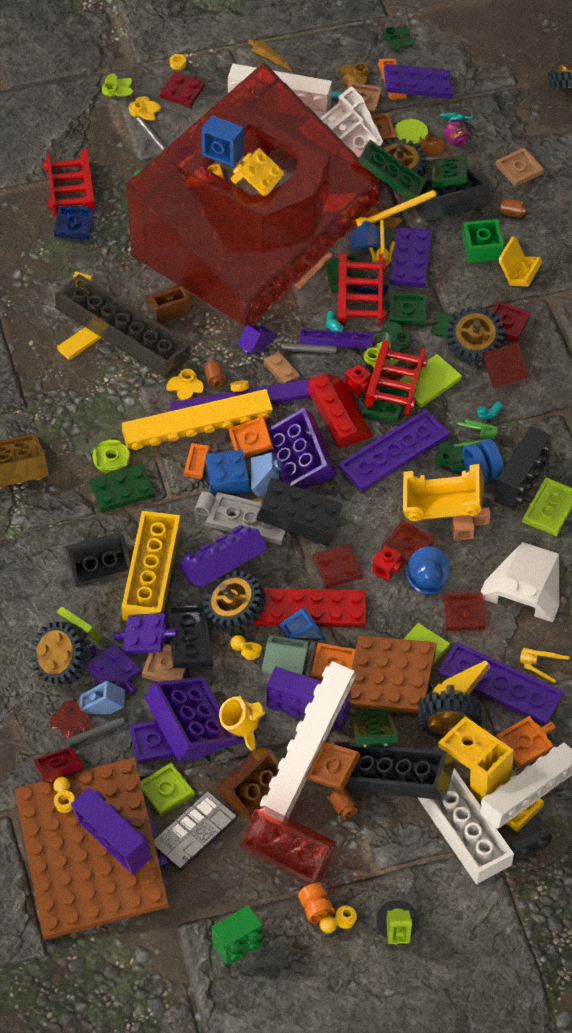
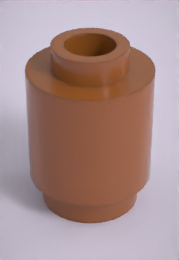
[501,199,527,218]
[204,360,226,388]
[329,788,358,819]

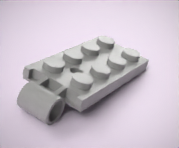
[195,492,287,545]

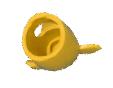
[219,696,265,751]

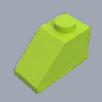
[387,909,412,944]

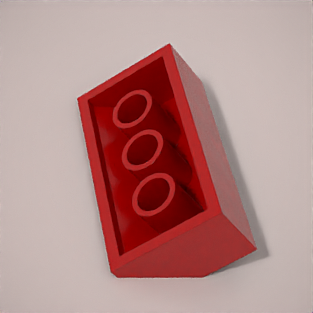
[307,373,373,449]

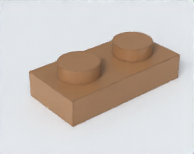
[264,351,300,384]

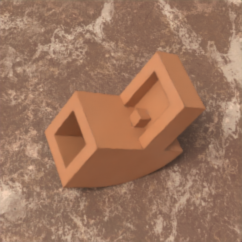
[452,507,490,541]

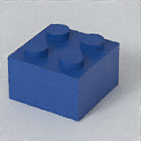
[201,116,244,167]
[205,450,249,497]

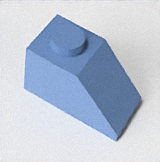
[251,453,281,497]
[79,681,125,714]

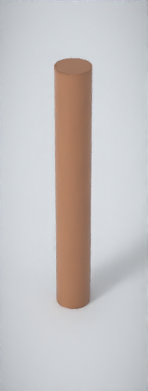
[295,252,333,290]

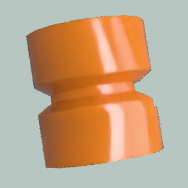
[298,883,334,923]

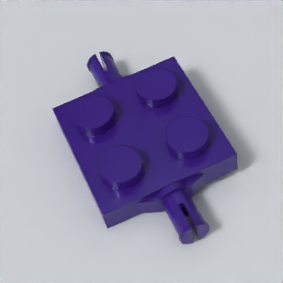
[113,613,179,655]
[85,644,141,695]

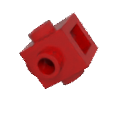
[345,364,371,398]
[372,546,403,581]

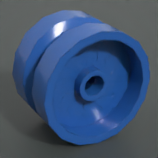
[462,439,504,484]

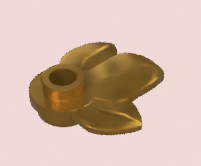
[338,63,369,86]
[368,207,402,230]

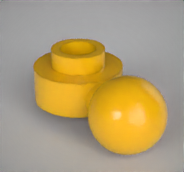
[230,635,262,660]
[54,777,75,813]
[320,906,357,933]

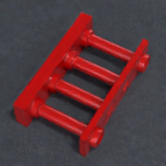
[44,149,95,216]
[338,253,386,327]
[365,340,428,415]

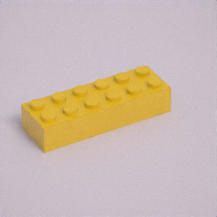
[122,511,181,621]

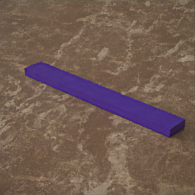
[170,379,311,411]

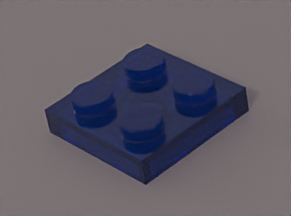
[54,206,94,239]

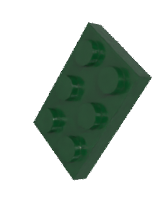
[432,155,467,188]
[89,464,155,513]

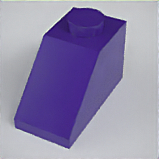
[237,325,277,354]

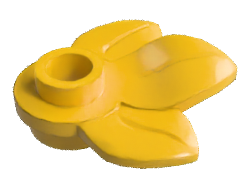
[129,96,162,120]
[166,369,204,400]

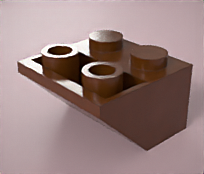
[144,285,191,323]

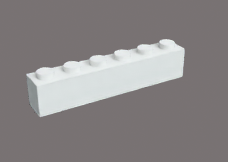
[479,743,572,829]

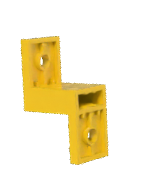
[438,717,544,832]

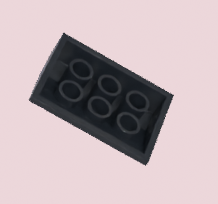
[414,170,491,222]

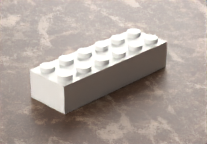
[228,64,332,118]
[418,768,514,884]

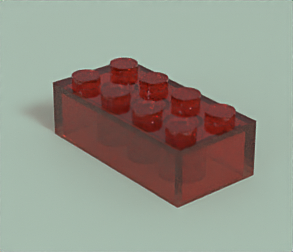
[240,805,337,884]

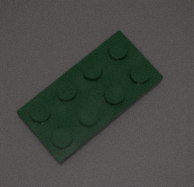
[357,139,426,200]
[349,711,398,747]

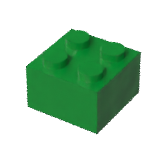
[462,219,504,263]
[212,905,262,965]

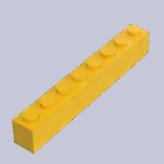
[122,389,273,450]

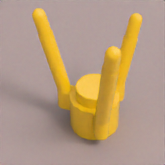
[369,220,395,266]
[520,648,570,683]

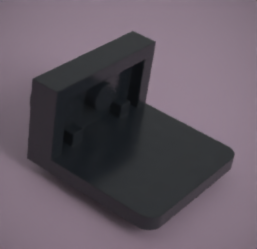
[496,817,553,862]

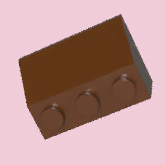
[216,747,279,821]

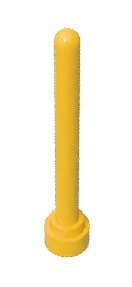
[355,190,436,227]

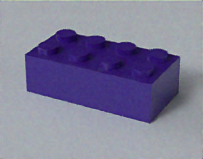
[179,525,268,587]
[266,666,352,732]
[71,787,152,875]

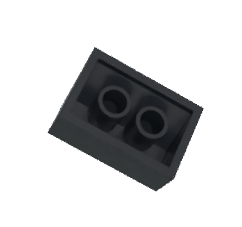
[65,532,131,587]

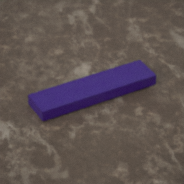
[300,329,373,348]

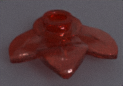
[50,700,90,739]

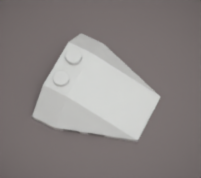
[300,86,383,165]
[479,542,559,622]

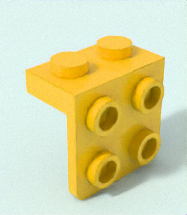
[230,148,284,196]
[499,237,543,286]

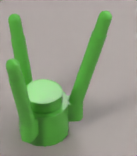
[453,419,497,448]

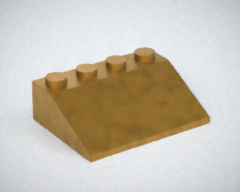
[0,433,49,489]

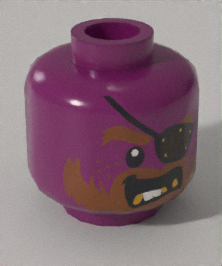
[444,120,469,147]

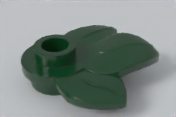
[382,26,413,51]
[430,312,454,341]
[375,321,411,352]
[435,441,466,472]

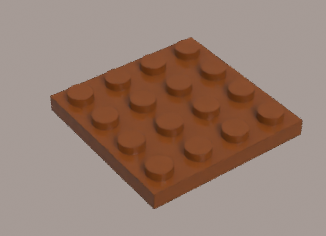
[350,636,437,713]

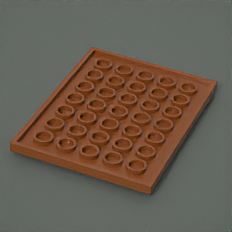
[14,757,169,940]

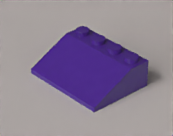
[264,407,337,489]
[144,677,238,762]

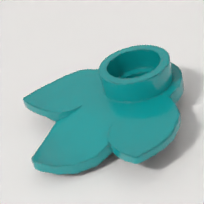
[439,113,473,123]

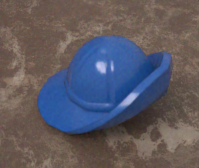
[406,547,450,595]

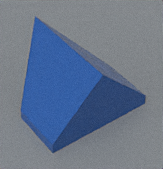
[350,221,387,250]
[279,607,326,640]

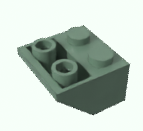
[262,635,309,676]

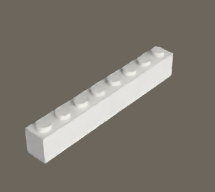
[260,661,356,824]

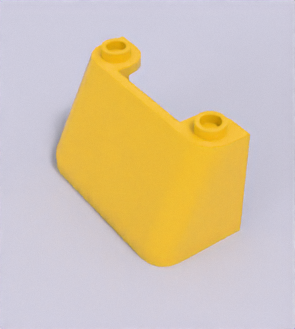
[403,464,484,521]

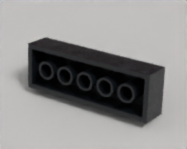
[332,741,455,801]

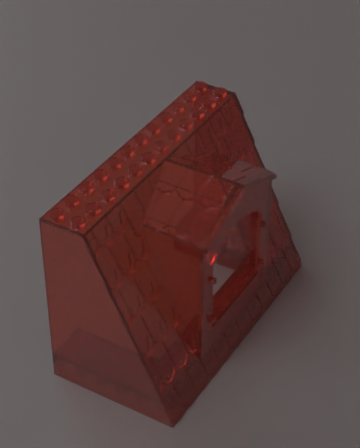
[126,62,379,327]

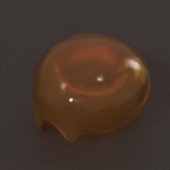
[419,135,445,156]

